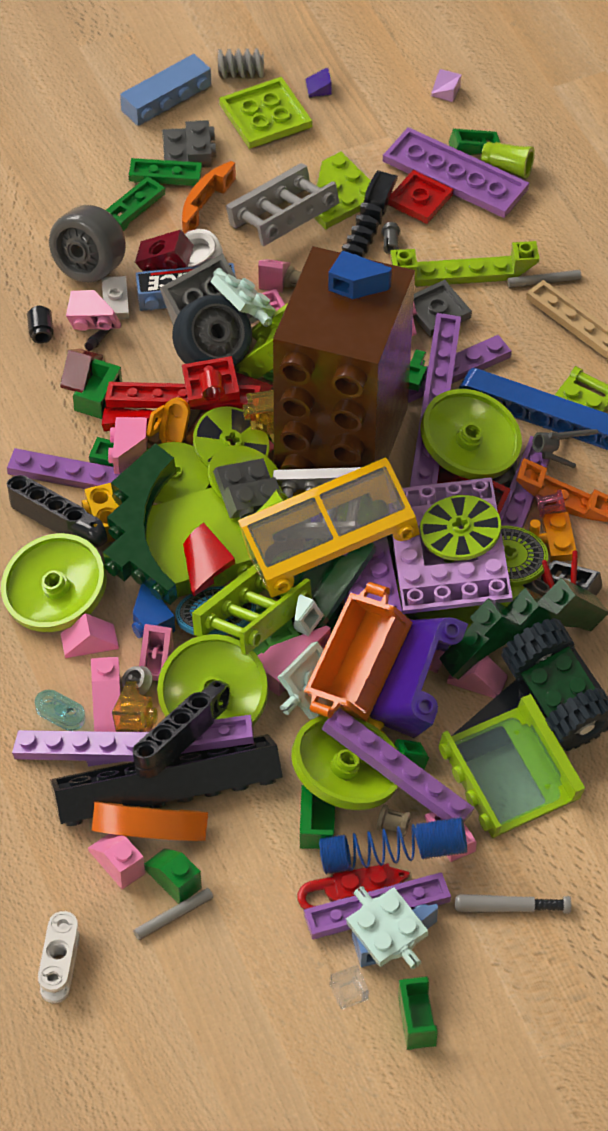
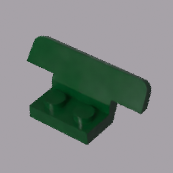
[292,539,377,627]

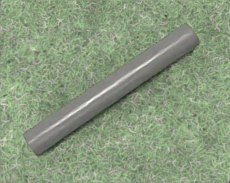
[507,270,581,288]
[133,888,213,940]

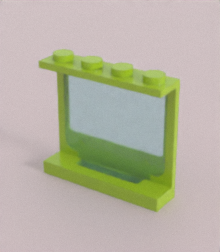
[439,694,585,839]

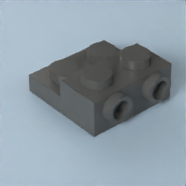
[162,120,216,168]
[213,458,280,519]

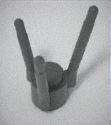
[532,429,598,468]

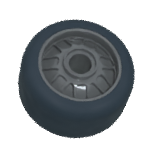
[172,295,252,366]

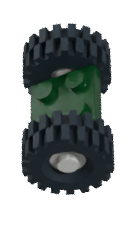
[501,618,608,751]

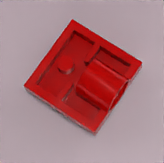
[181,356,240,408]

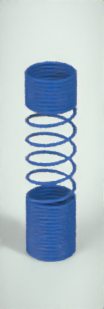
[319,816,468,874]

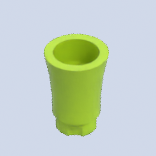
[481,142,535,179]

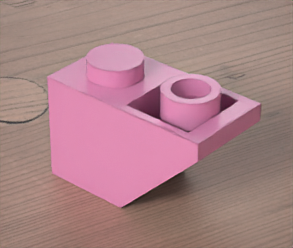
[66,290,121,331]
[108,417,148,474]

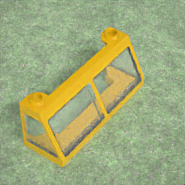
[238,457,420,598]

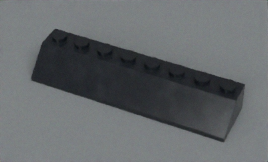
[50,734,283,826]

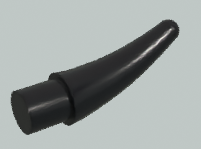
[84,329,111,351]

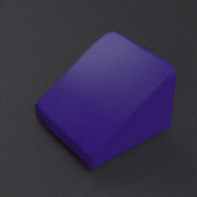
[305,68,332,97]

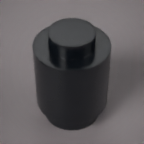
[27,305,54,344]

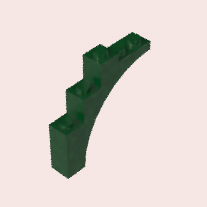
[103,443,178,605]
[439,577,608,680]

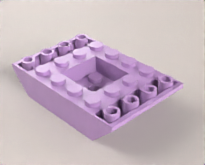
[388,477,513,614]

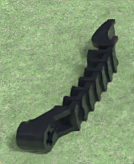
[340,170,398,258]

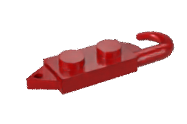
[297,863,410,909]

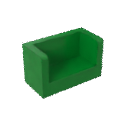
[73,359,122,419]
[300,785,335,849]
[398,977,438,1050]

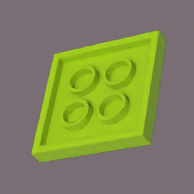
[219,77,312,149]

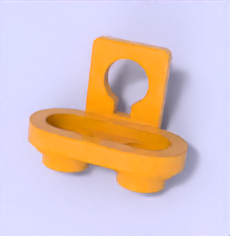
[146,397,190,443]

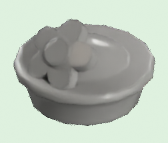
[122,666,153,698]

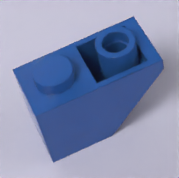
[328,250,392,299]

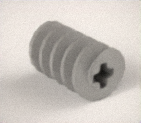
[218,48,264,78]

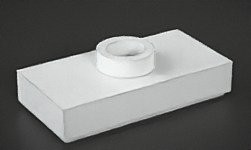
[102,276,129,319]

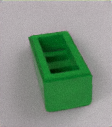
[449,129,500,155]

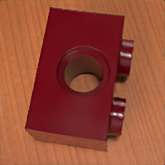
[135,229,194,272]

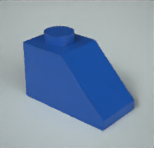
[132,584,176,639]

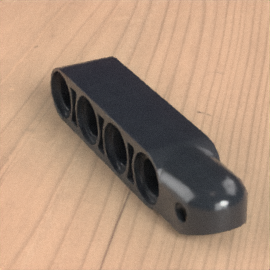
[7,475,107,548]
[132,680,230,779]

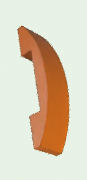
[182,161,236,234]
[516,458,608,522]
[92,802,208,841]

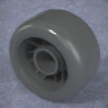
[49,205,126,283]

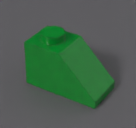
[144,848,202,904]

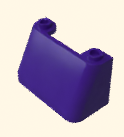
[370,617,468,738]

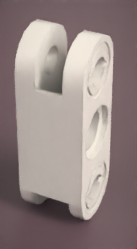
[38,911,79,1003]

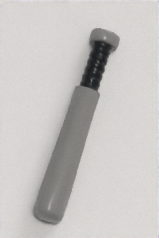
[455,894,571,914]

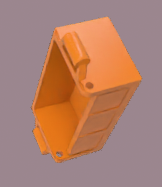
[304,582,413,722]

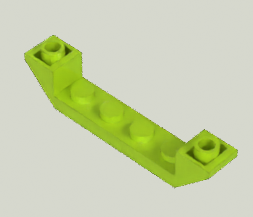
[390,241,540,287]

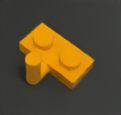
[529,512,576,562]

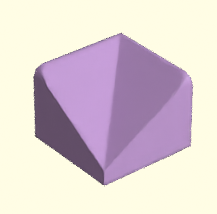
[431,69,461,102]

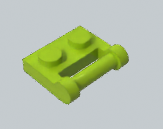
[555,366,608,413]

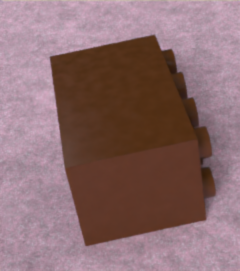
[273,246,415,470]

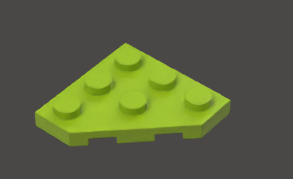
[314,152,371,230]

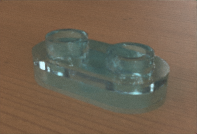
[35,690,86,731]

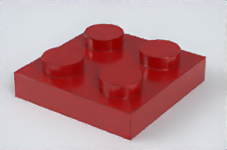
[388,170,453,224]

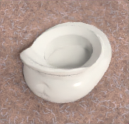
[185,229,223,268]

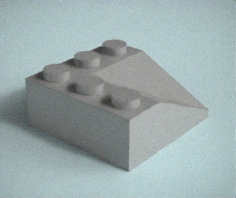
[160,253,258,338]

